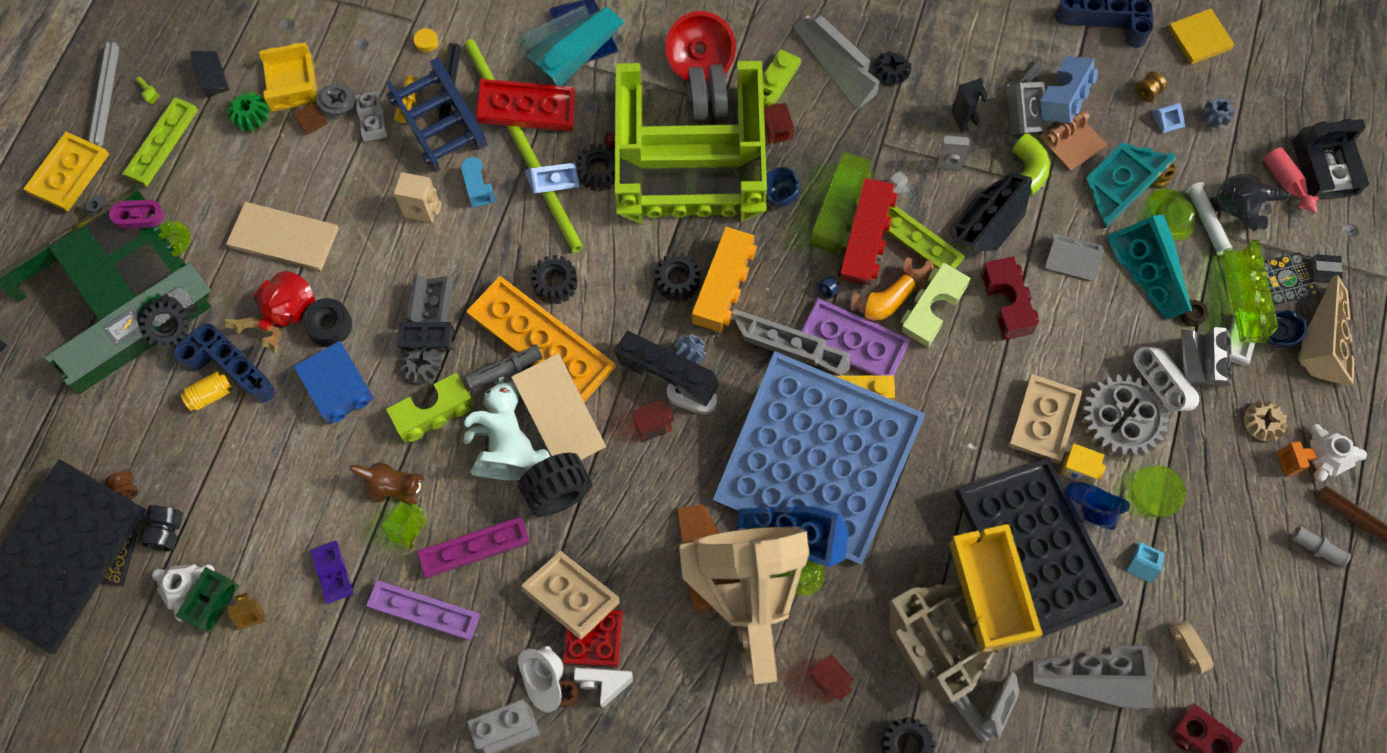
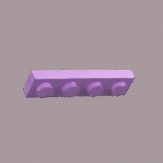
[366,580,481,641]

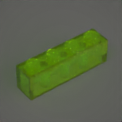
[810,152,874,254]

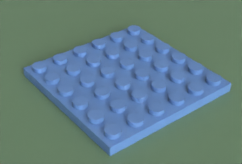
[713,351,925,565]

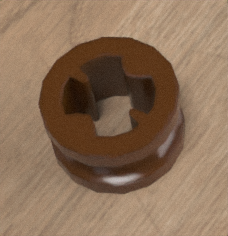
[559,680,580,707]

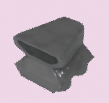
[1181,327,1232,387]

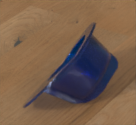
[1066,482,1131,530]

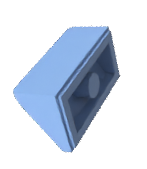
[525,163,580,193]

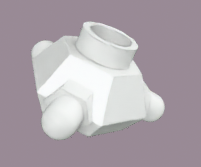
[1309,424,1367,482]
[152,564,214,622]

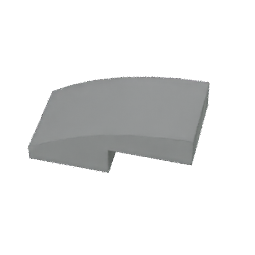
[355,91,388,142]

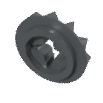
[317,84,356,117]
[400,348,441,384]

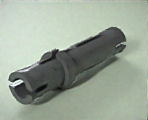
[464,344,543,391]

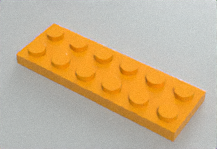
[466,276,616,403]

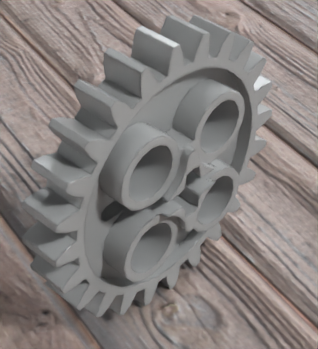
[1081,374,1170,459]

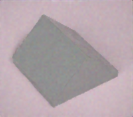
[1006,82,1048,135]

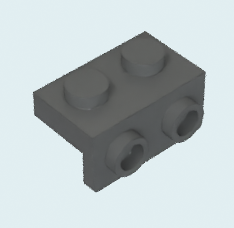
[407,274,453,322]

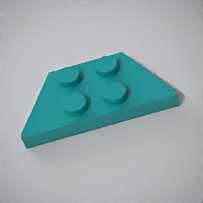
[1086,142,1176,228]

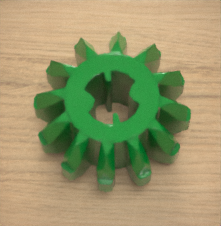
[226,91,270,133]

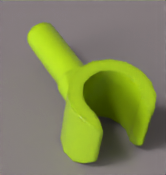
[136,77,160,104]

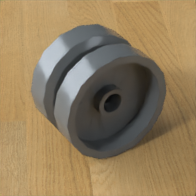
[687,63,728,121]

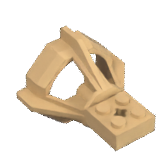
[679,527,809,684]

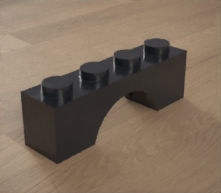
[613,330,719,407]

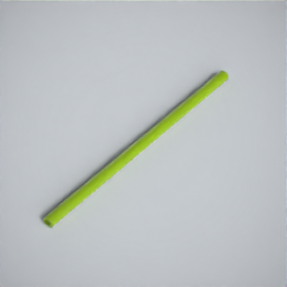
[464,39,583,253]

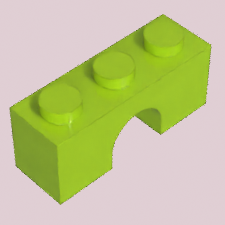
[386,372,475,443]

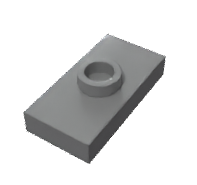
[936,136,969,171]

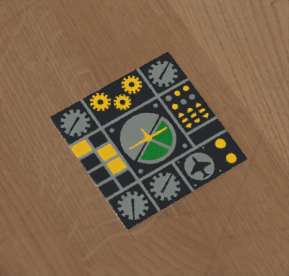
[1256,252,1319,305]

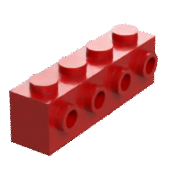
[840,178,898,286]

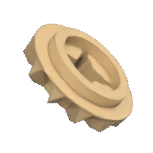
[1244,400,1288,442]

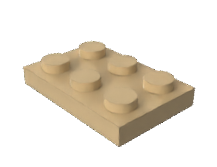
[1008,374,1082,464]
[521,551,620,640]

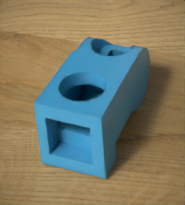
[461,157,496,208]

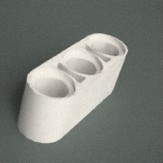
[1133,347,1199,411]

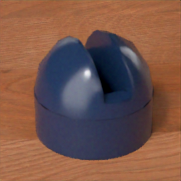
[817,276,840,299]

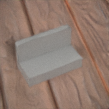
[1045,233,1104,280]

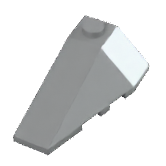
[1033,646,1153,709]

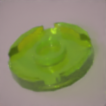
[1131,465,1187,518]

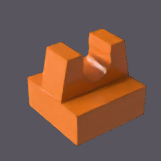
[1276,442,1317,477]

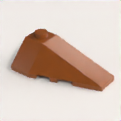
[677,504,740,614]

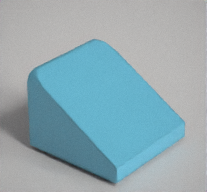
[1127,542,1164,583]

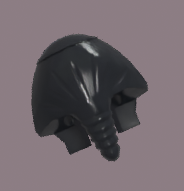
[1209,173,1292,232]

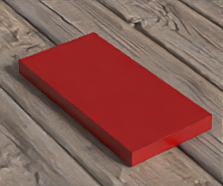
[476,79,575,131]

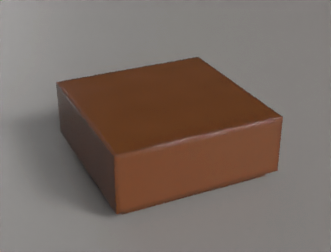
[294,102,328,135]

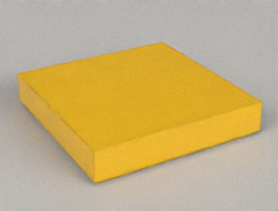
[1167,9,1235,65]

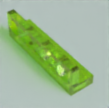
[1222,239,1278,343]

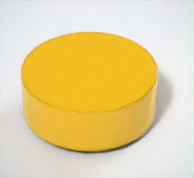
[414,28,439,53]

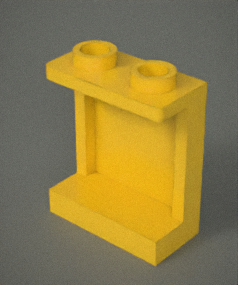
[259,42,317,112]

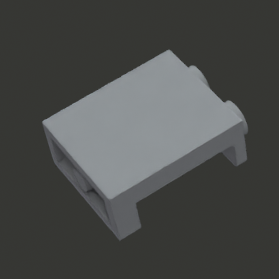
[467,699,541,753]

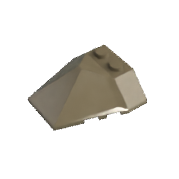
[889,582,1001,704]

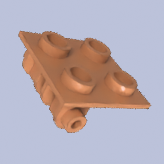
[1039,110,1108,171]

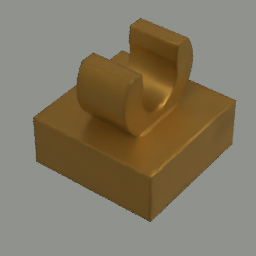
[228,592,266,630]

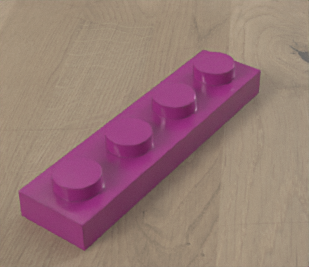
[417,517,530,579]

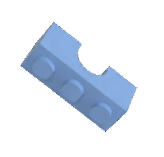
[1040,56,1098,124]

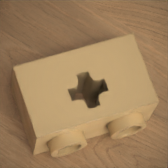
[394,172,441,223]

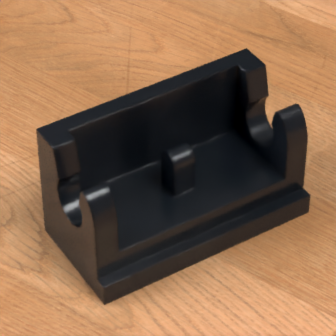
[951,78,987,133]
[397,322,455,351]

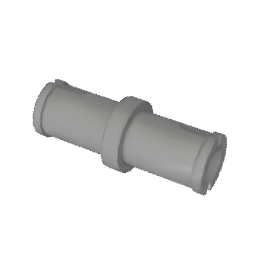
[1291,525,1351,569]

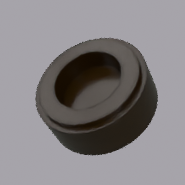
[1180,300,1209,327]

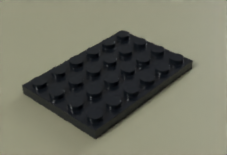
[954,458,1124,644]
[0,459,147,654]

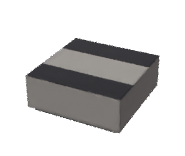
[1312,254,1343,282]

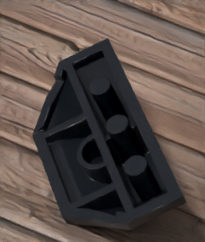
[952,173,1032,251]

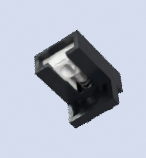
[1292,119,1370,200]

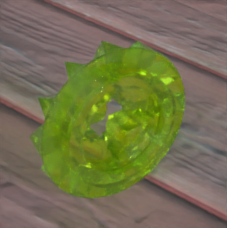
[152,220,191,257]

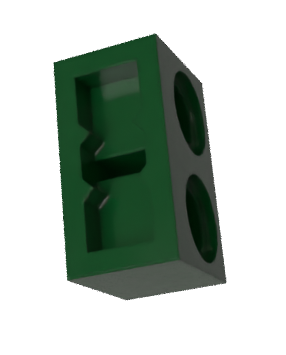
[175,566,240,634]

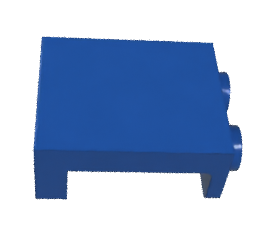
[294,341,374,424]

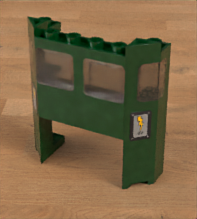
[0,186,212,395]

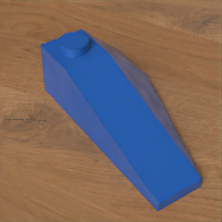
[736,506,849,567]

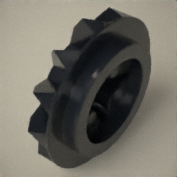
[873,50,912,85]

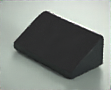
[189,51,230,98]

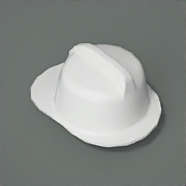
[518,646,563,712]

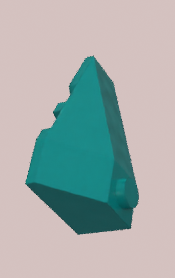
[525,6,625,86]
[1107,215,1192,320]

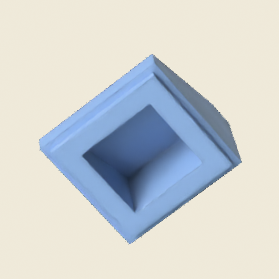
[1151,103,1185,133]

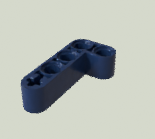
[1054,0,1154,48]
[174,323,275,403]

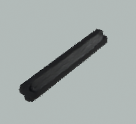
[435,43,461,123]

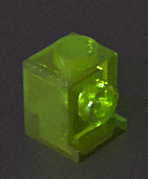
[381,501,428,550]

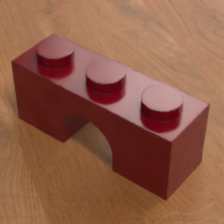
[980,256,1039,341]

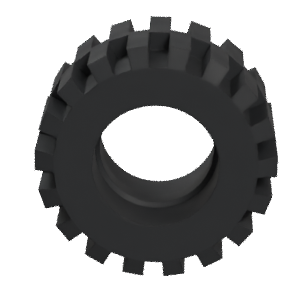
[518,452,593,517]

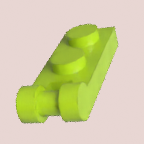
[763,49,801,111]

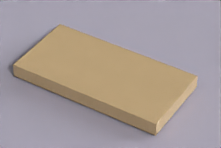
[226,202,339,271]
[511,353,606,460]

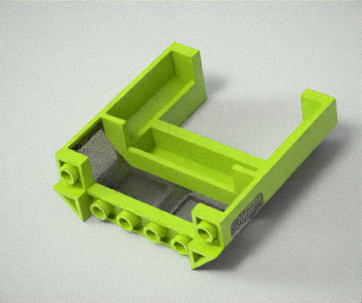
[615,61,767,225]

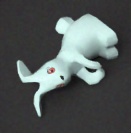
[463,377,551,480]

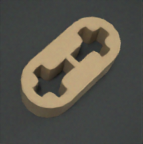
[1171,620,1213,675]

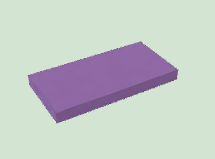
[801,298,911,376]

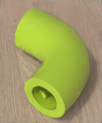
[1012,133,1050,197]

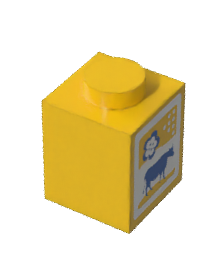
[1059,443,1106,486]

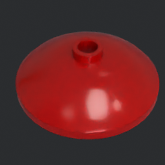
[665,11,736,82]

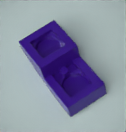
[311,540,354,604]

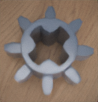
[1201,97,1235,129]
[673,334,707,363]

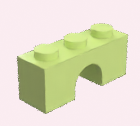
[901,263,970,347]

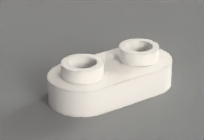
[667,383,717,415]

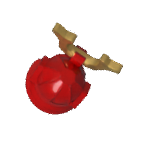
[224,271,315,353]

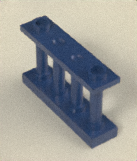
[386,57,487,172]

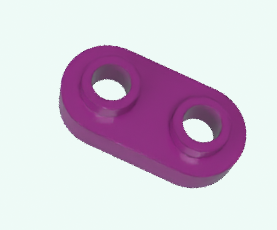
[109,200,164,229]

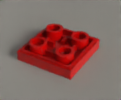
[563,610,623,668]

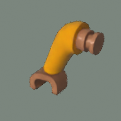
[851,258,934,321]

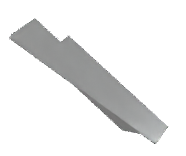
[794,15,880,109]
[733,309,850,376]

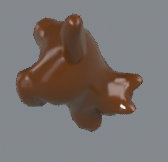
[349,462,424,506]

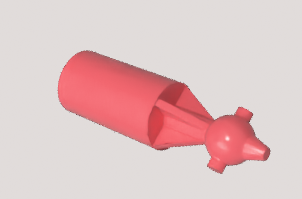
[1262,147,1319,213]

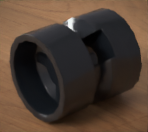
[138,505,184,551]

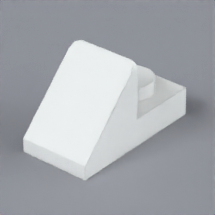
[574,668,633,708]

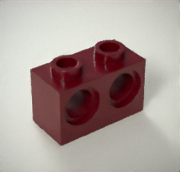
[1167,703,1244,753]

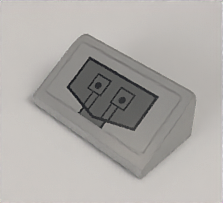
[981,672,1019,738]

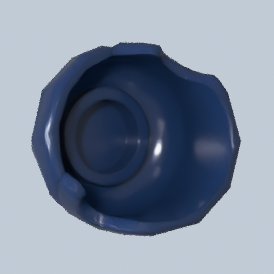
[766,166,801,207]
[1262,310,1307,348]

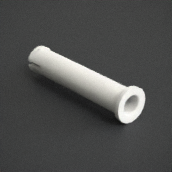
[1185,182,1233,256]

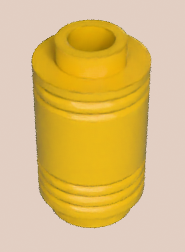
[181,371,233,411]

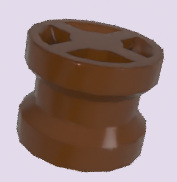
[105,471,138,499]

